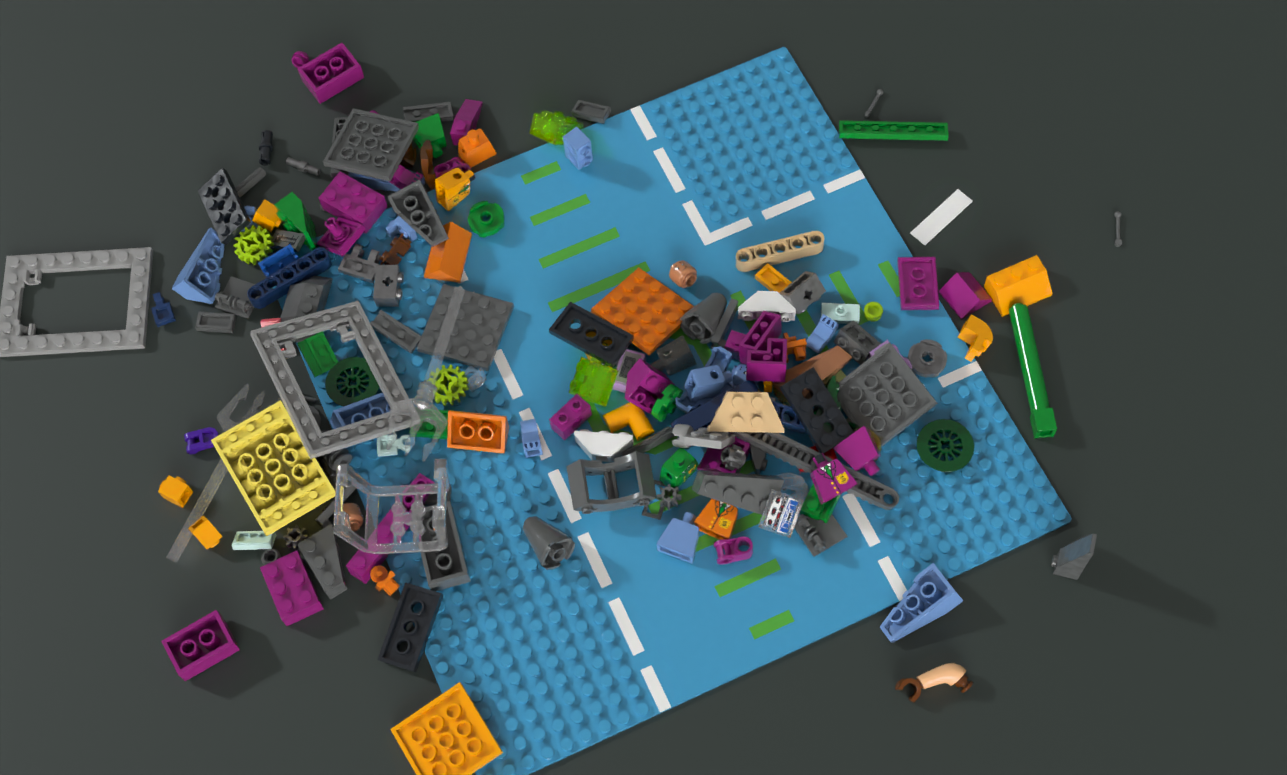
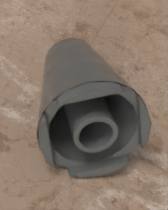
[680,293,727,344]
[523,516,575,570]

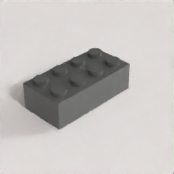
[411,501,471,591]

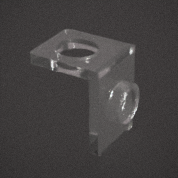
[464,366,487,392]

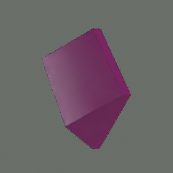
[939,272,992,320]

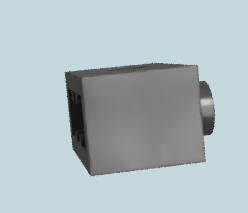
[373,265,404,307]
[779,271,826,314]

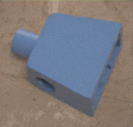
[684,365,732,403]
[657,512,700,564]

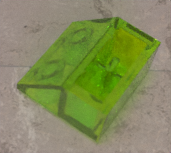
[529,111,583,145]
[568,357,619,407]

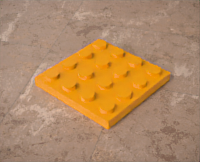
[390,682,503,775]

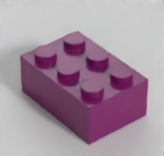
[298,43,364,104]
[318,171,387,234]
[260,551,324,626]
[161,610,240,681]

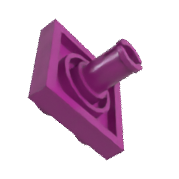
[316,217,366,256]

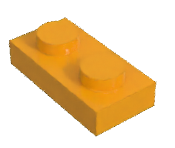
[755,263,792,293]

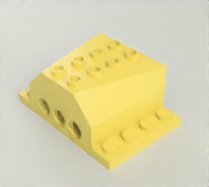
[211,400,337,536]

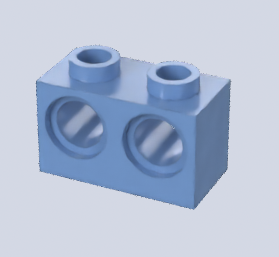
[563,127,593,170]

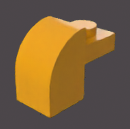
[957,314,993,362]

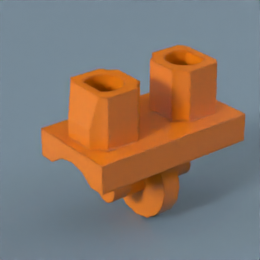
[783,332,807,363]
[370,565,400,596]

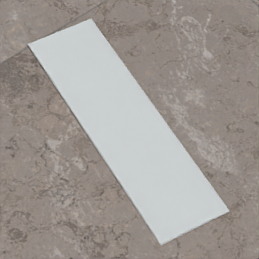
[910,189,973,245]

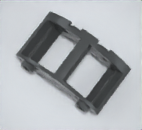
[566,451,657,514]

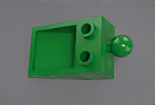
[274,192,318,251]

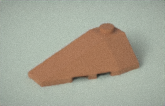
[773,345,852,399]

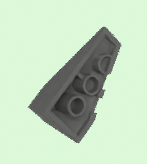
[387,180,449,247]
[1051,534,1097,580]

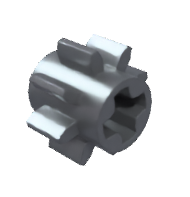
[721,444,746,471]
[657,484,682,510]
[283,525,309,551]

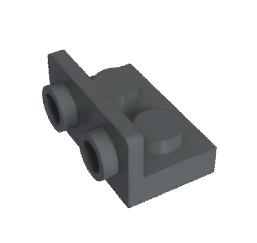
[834,320,881,365]

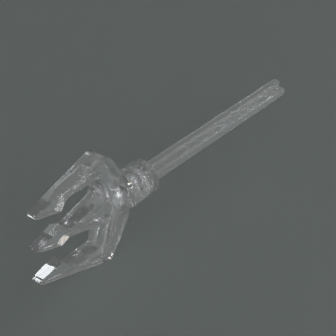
[387,286,465,462]
[166,384,281,562]

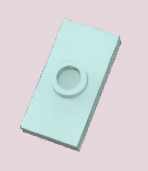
[821,303,860,324]
[232,531,276,550]

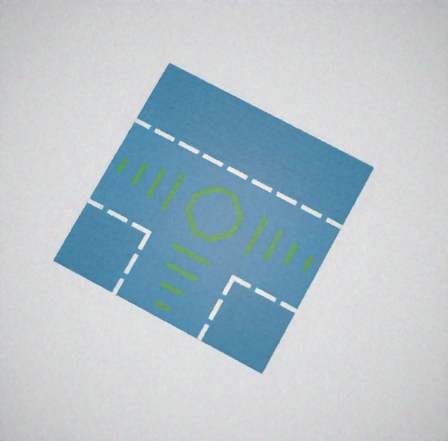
[265,47,1072,775]

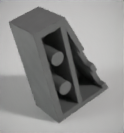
[297,524,348,600]

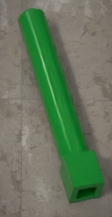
[1009,303,1057,439]

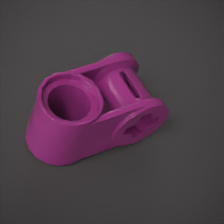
[434,157,471,179]
[713,537,753,565]

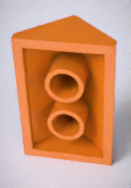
[424,222,472,283]
[447,410,509,453]

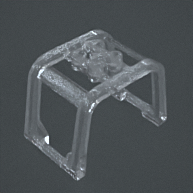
[333,459,450,554]

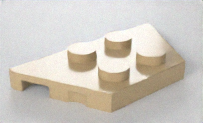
[707,391,785,433]

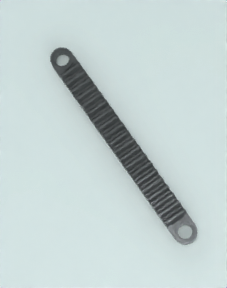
[729,432,899,510]

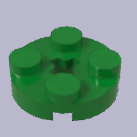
[468,201,505,238]
[651,384,683,422]

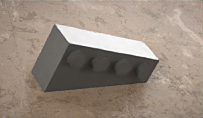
[692,470,784,516]

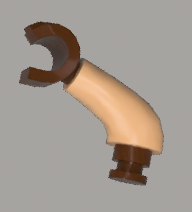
[895,663,974,703]

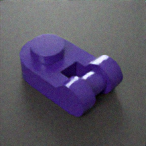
[184,427,219,454]

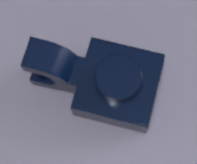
[151,292,176,327]

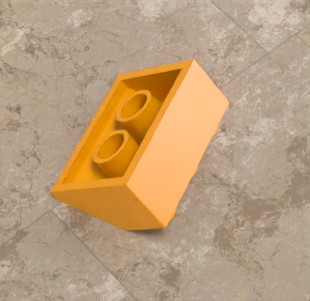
[984,255,1052,317]

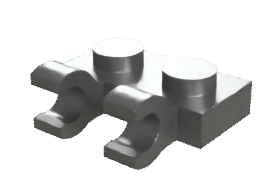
[338,244,381,283]

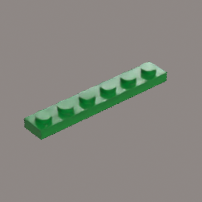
[839,120,949,141]

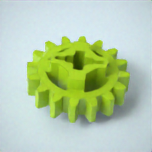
[233,225,274,265]
[427,364,469,406]

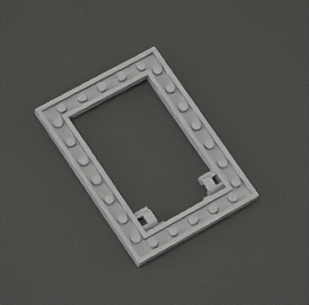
[0,247,153,357]
[251,301,420,459]

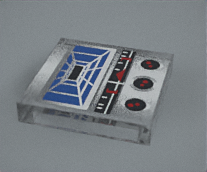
[758,489,804,538]

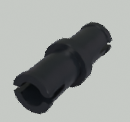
[259,130,273,166]

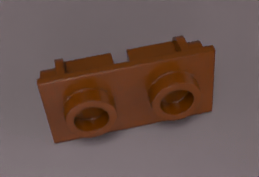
[380,233,411,265]

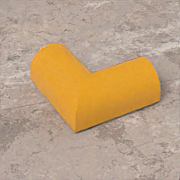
[603,402,655,441]

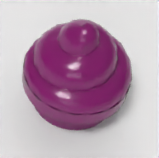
[292,51,310,68]

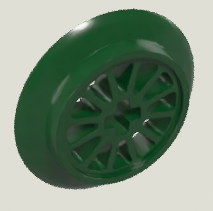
[325,357,379,407]
[917,419,974,472]

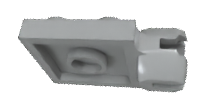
[672,424,735,449]

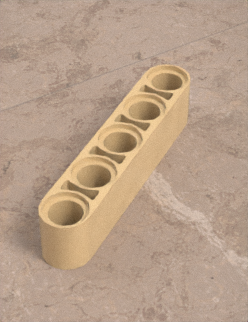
[736,231,825,272]

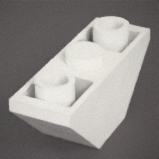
[738,291,796,322]
[574,429,634,463]

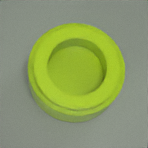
[864,302,883,321]

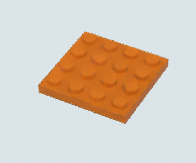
[591,267,694,356]

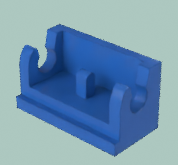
[258,244,299,278]

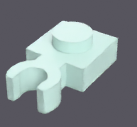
[377,434,411,457]

